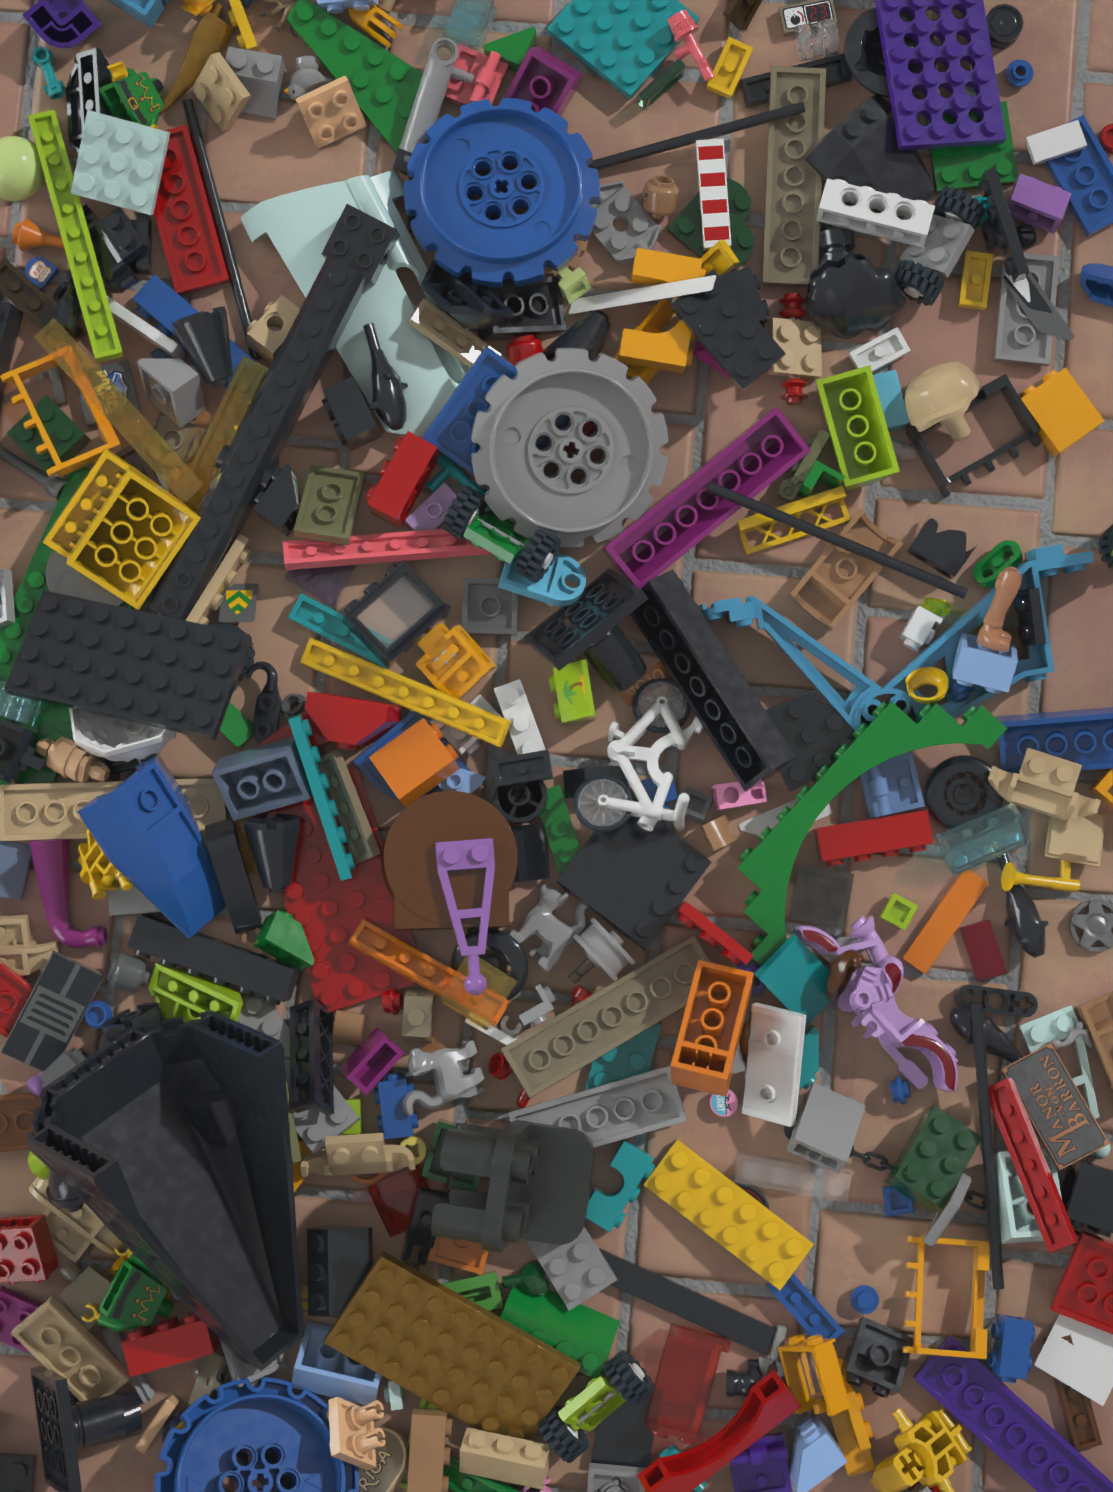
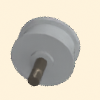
[567,917,636,984]

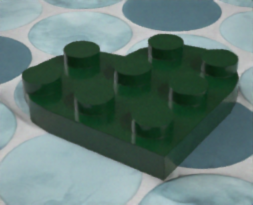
[667,177,754,270]

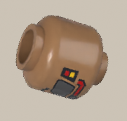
[641,175,679,219]

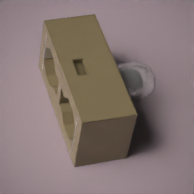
[188,1349,232,1405]

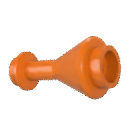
[12,219,66,255]

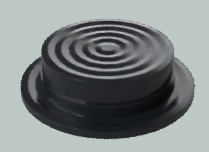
[844,7,937,98]

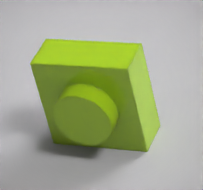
[879,893,918,931]

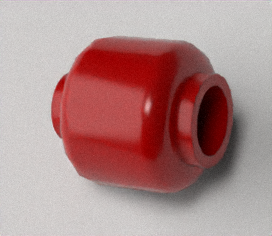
[507,334,543,366]

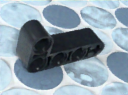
[205,818,263,935]

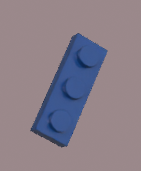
[765,1273,844,1340]

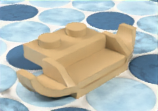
[988,748,1101,820]
[0,915,60,976]
[300,1133,416,1177]
[29,1177,125,1263]

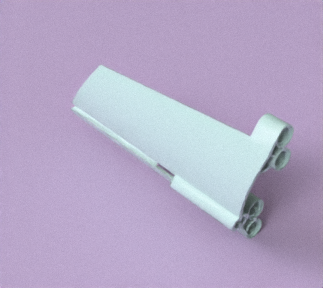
[240,170,470,438]

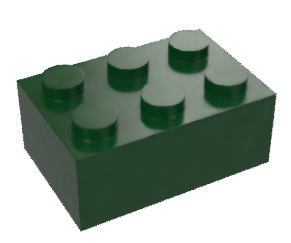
[885,1106,981,1214]

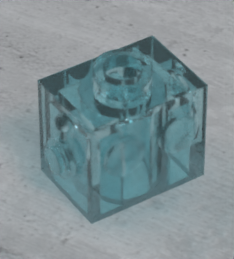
[0,681,42,726]

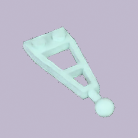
[1018,1005,1111,1159]

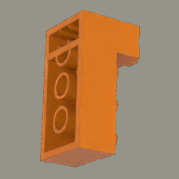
[670,960,754,1097]

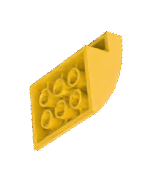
[43,448,201,610]

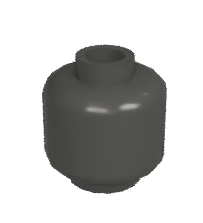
[106,953,150,993]

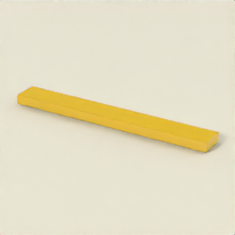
[300,638,512,747]

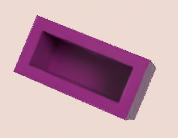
[339,1027,404,1095]

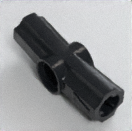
[51,268,82,340]

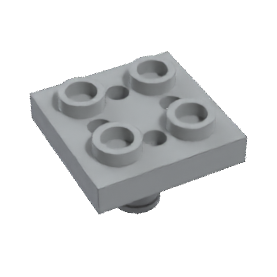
[587,1463,645,1492]

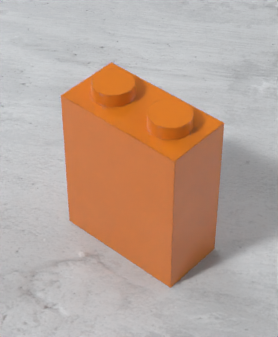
[369,718,460,808]

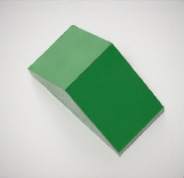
[483,26,536,74]

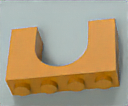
[618,248,706,374]

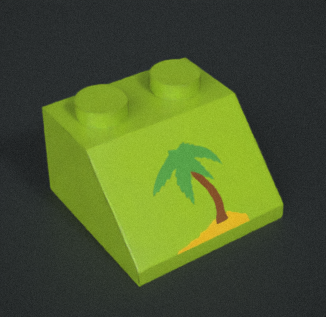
[548,659,595,725]

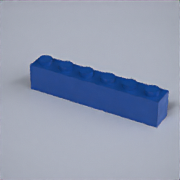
[132,274,268,409]

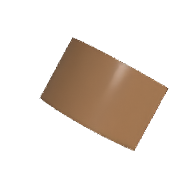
[700,815,738,852]
[332,1009,366,1047]

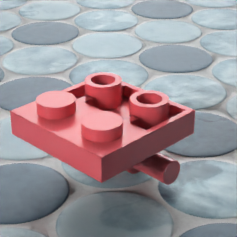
[444,44,509,106]

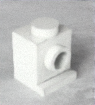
[899,606,943,652]

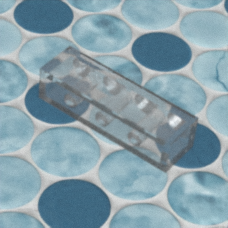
[732,1151,852,1203]

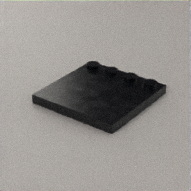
[556,794,712,951]

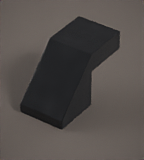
[563,766,629,798]

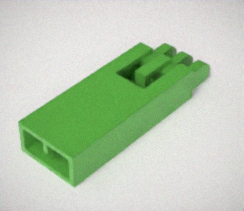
[441,1270,504,1311]

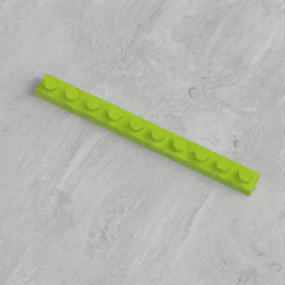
[28,109,124,363]

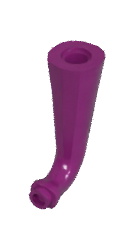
[29,839,108,949]

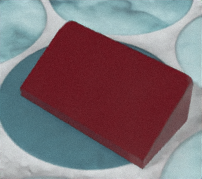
[960,919,1007,981]

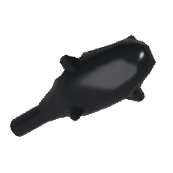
[363,323,408,431]
[995,851,1049,958]
[949,1007,1023,1063]

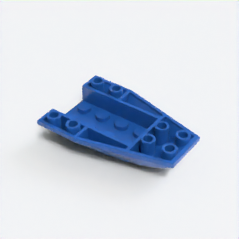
[77,753,227,938]

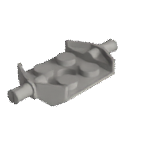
[590,181,661,264]

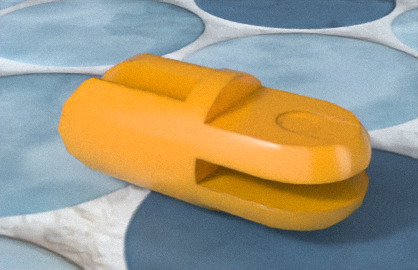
[348,5,404,48]

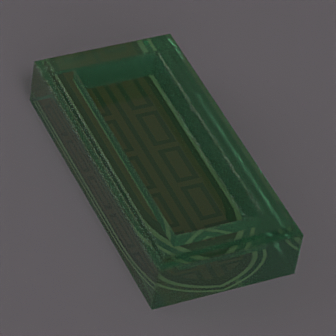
[638,58,685,110]

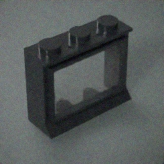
[342,560,451,669]

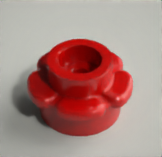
[382,987,404,1015]
[488,1053,513,1080]

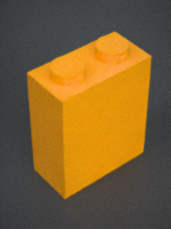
[1019,367,1104,458]

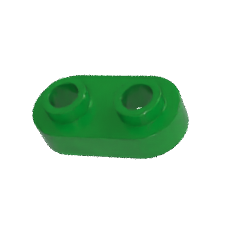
[973,540,1023,588]

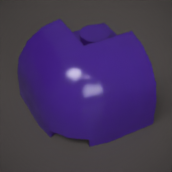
[23,0,102,49]

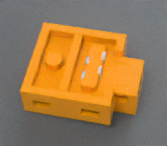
[415,623,496,700]

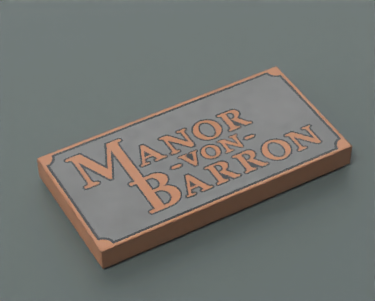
[1000,1043,1110,1171]

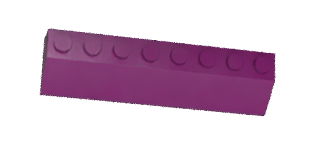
[601,407,811,589]

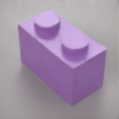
[1007,173,1072,234]

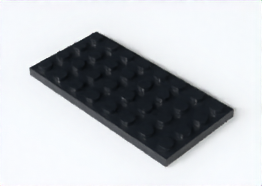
[4,590,252,741]

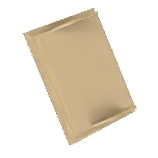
[1044,813,1106,867]

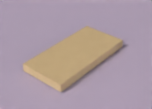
[11,1296,131,1402]

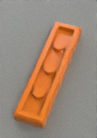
[901,867,989,974]

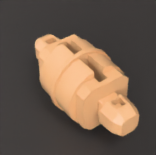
[36,736,110,784]

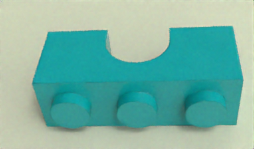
[586,1139,655,1232]

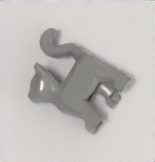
[508,884,590,972]
[402,1039,485,1116]

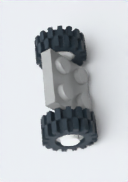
[894,186,986,306]

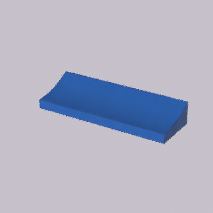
[997,707,1113,774]

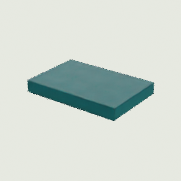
[754,934,831,1027]

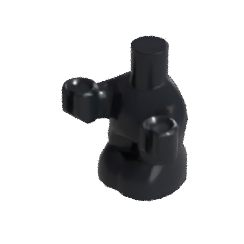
[726,1359,762,1398]

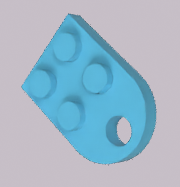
[498,552,586,606]

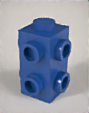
[374,1073,419,1139]
[988,1314,1035,1383]

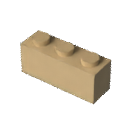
[459,1427,550,1490]

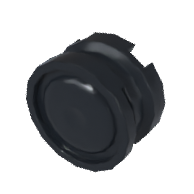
[986,4,1023,49]

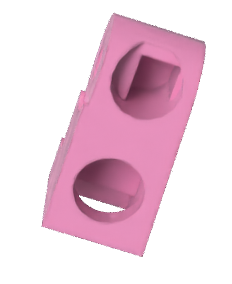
[711,782,767,811]

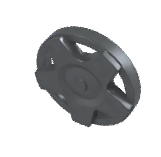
[1069,899,1113,952]

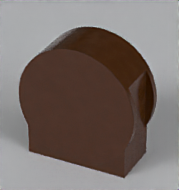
[381,791,518,931]

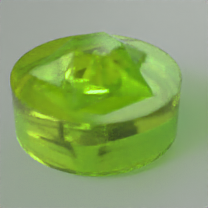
[922,597,951,617]

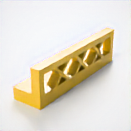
[736,486,851,556]

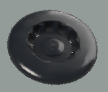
[925,755,1003,833]
[451,928,528,1001]

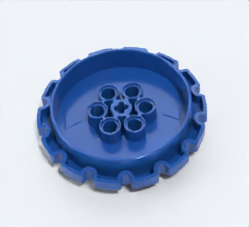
[404,98,600,287]
[153,1377,359,1492]

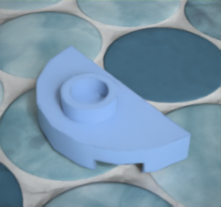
[438,768,487,794]

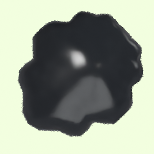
[806,253,906,339]

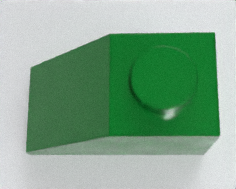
[253,910,315,972]

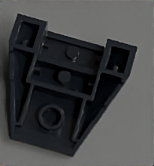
[805,95,936,220]

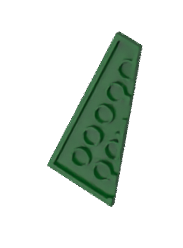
[287,0,423,154]

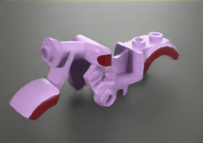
[793,915,958,1092]

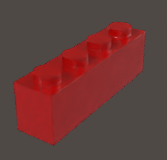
[814,810,933,866]

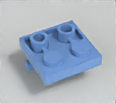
[859,752,925,819]

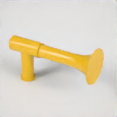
[1001,860,1080,892]

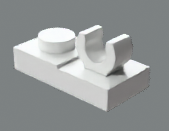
[465,1013,522,1045]

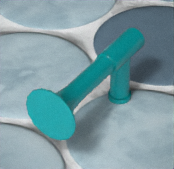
[426,454,491,513]

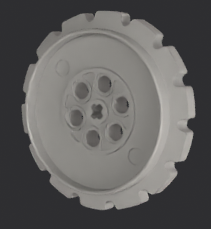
[471,348,668,547]

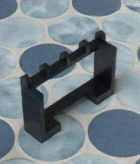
[906,374,1040,498]

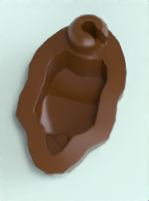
[826,949,865,1002]

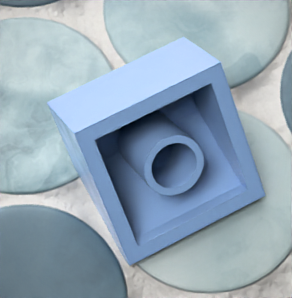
[952,631,1018,694]

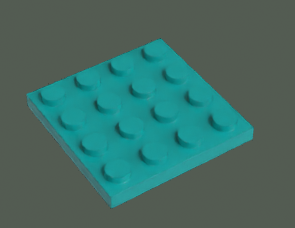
[546,0,699,100]

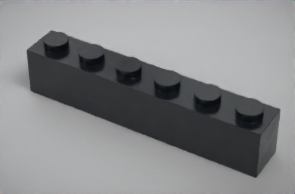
[127,913,301,1005]

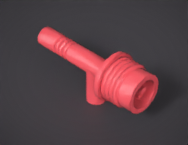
[667,9,715,82]

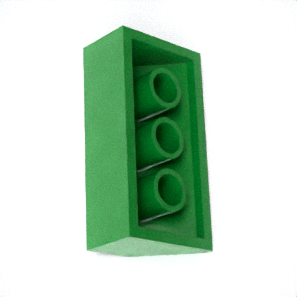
[499,1286,620,1378]

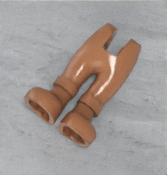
[976,566,1022,652]

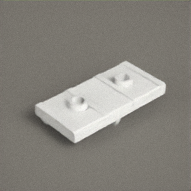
[742,1002,806,1127]

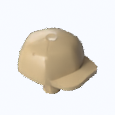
[905,361,980,441]

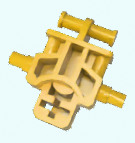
[78,829,133,900]
[870,1406,972,1492]

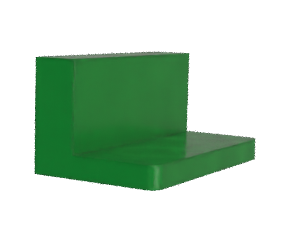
[797,460,845,498]

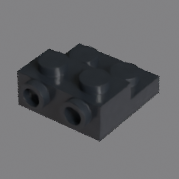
[841,1317,913,1398]

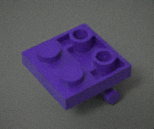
[730,1432,792,1492]

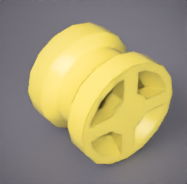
[400,1135,428,1165]

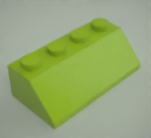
[816,365,900,492]

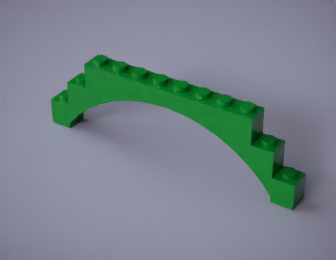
[737,701,1008,966]

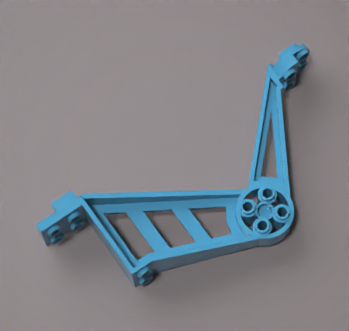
[698,544,1094,732]

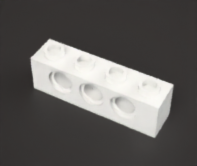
[816,179,935,248]

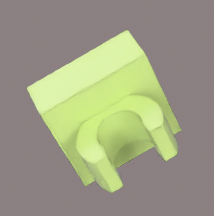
[558,266,591,305]

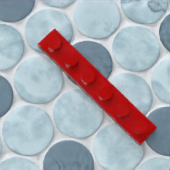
[989,1078,1078,1253]

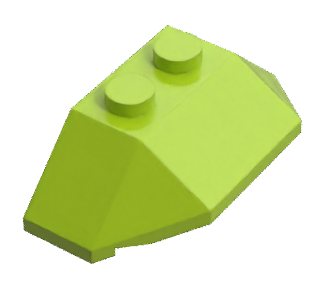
[148,963,243,1022]

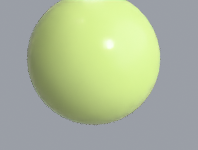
[0,136,45,201]

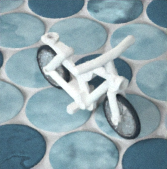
[573,678,704,832]

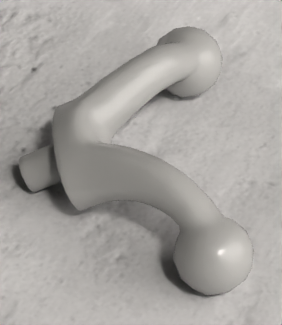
[1050,1022,1095,1050]

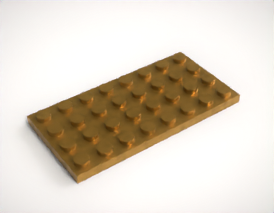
[324,1251,580,1440]

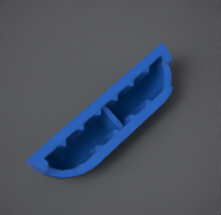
[1080,263,1113,307]

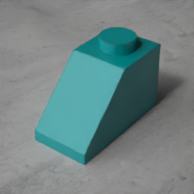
[799,1025,819,1090]

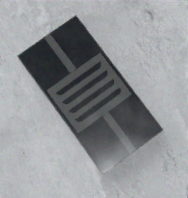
[0,950,104,1072]

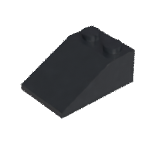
[478,276,567,341]

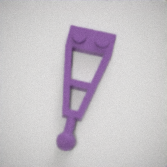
[435,838,495,995]

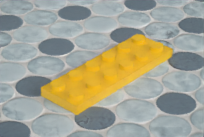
[644,1139,814,1290]

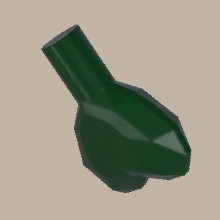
[502,1260,550,1296]

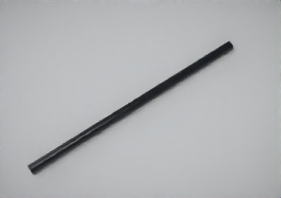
[182,99,262,360]
[587,101,806,170]
[706,481,968,599]
[971,1002,1004,1290]

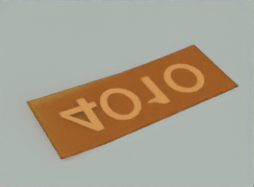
[620,661,672,707]

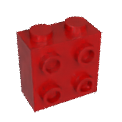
[0,1214,59,1285]

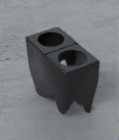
[907,515,977,580]

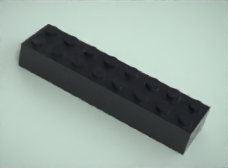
[630,569,796,792]

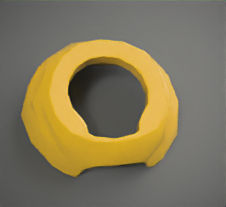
[905,667,949,704]

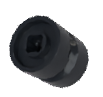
[819,228,856,266]

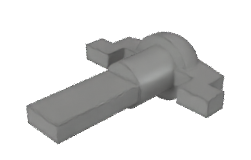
[35,363,69,404]

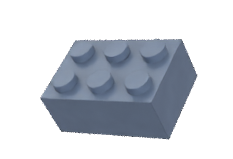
[212,736,312,821]

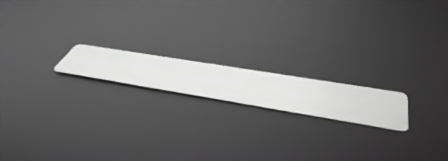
[569,275,716,314]

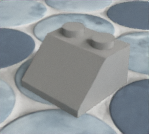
[225,47,286,120]
[137,358,206,428]

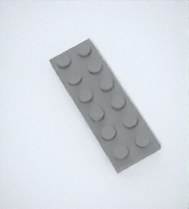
[237,992,360,1155]
[508,1065,687,1148]

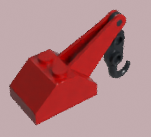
[246,661,403,750]

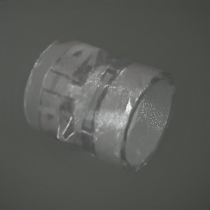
[794,19,840,62]

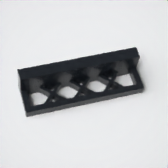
[290,999,334,1116]

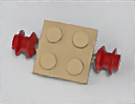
[767,293,822,405]

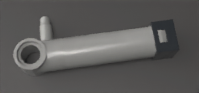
[392,37,474,176]

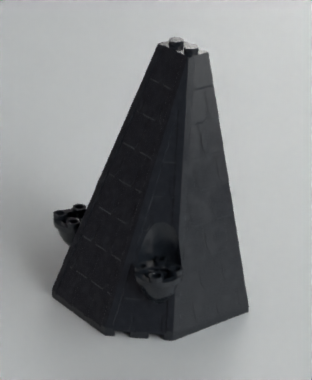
[26,1010,304,1371]

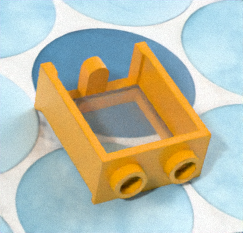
[778,1335,853,1416]

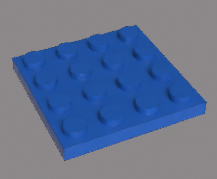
[422,346,569,475]

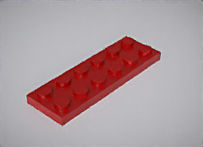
[154,125,230,296]

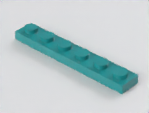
[288,714,356,881]

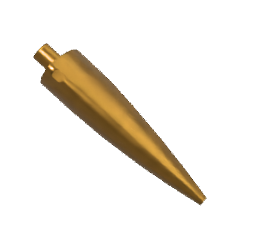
[160,2,234,113]

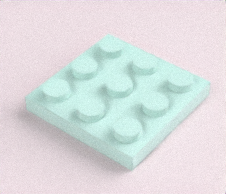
[71,110,171,215]

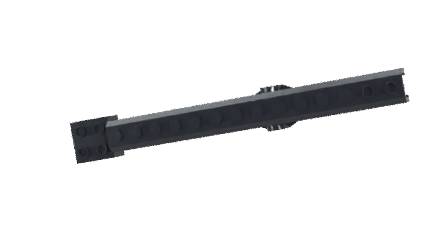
[148,204,400,620]

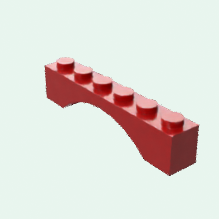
[637,1370,801,1492]

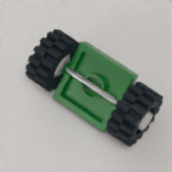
[442,486,561,583]

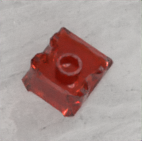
[366,1164,430,1237]

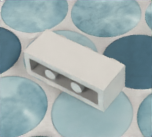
[494,679,546,755]

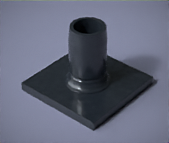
[524,568,648,692]
[30,1366,142,1492]

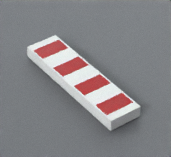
[696,138,731,251]

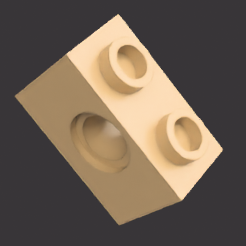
[246,295,300,364]

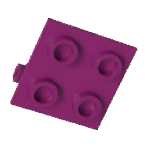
[0,1285,43,1353]

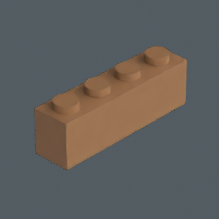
[407,1407,452,1492]

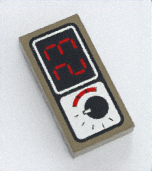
[778,0,838,36]

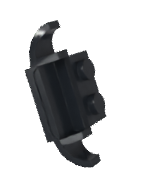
[82,204,149,291]

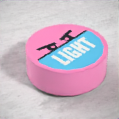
[709,1089,738,1117]

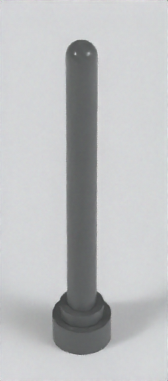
[0,446,68,500]

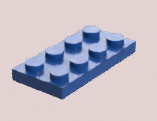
[1044,114,1113,237]

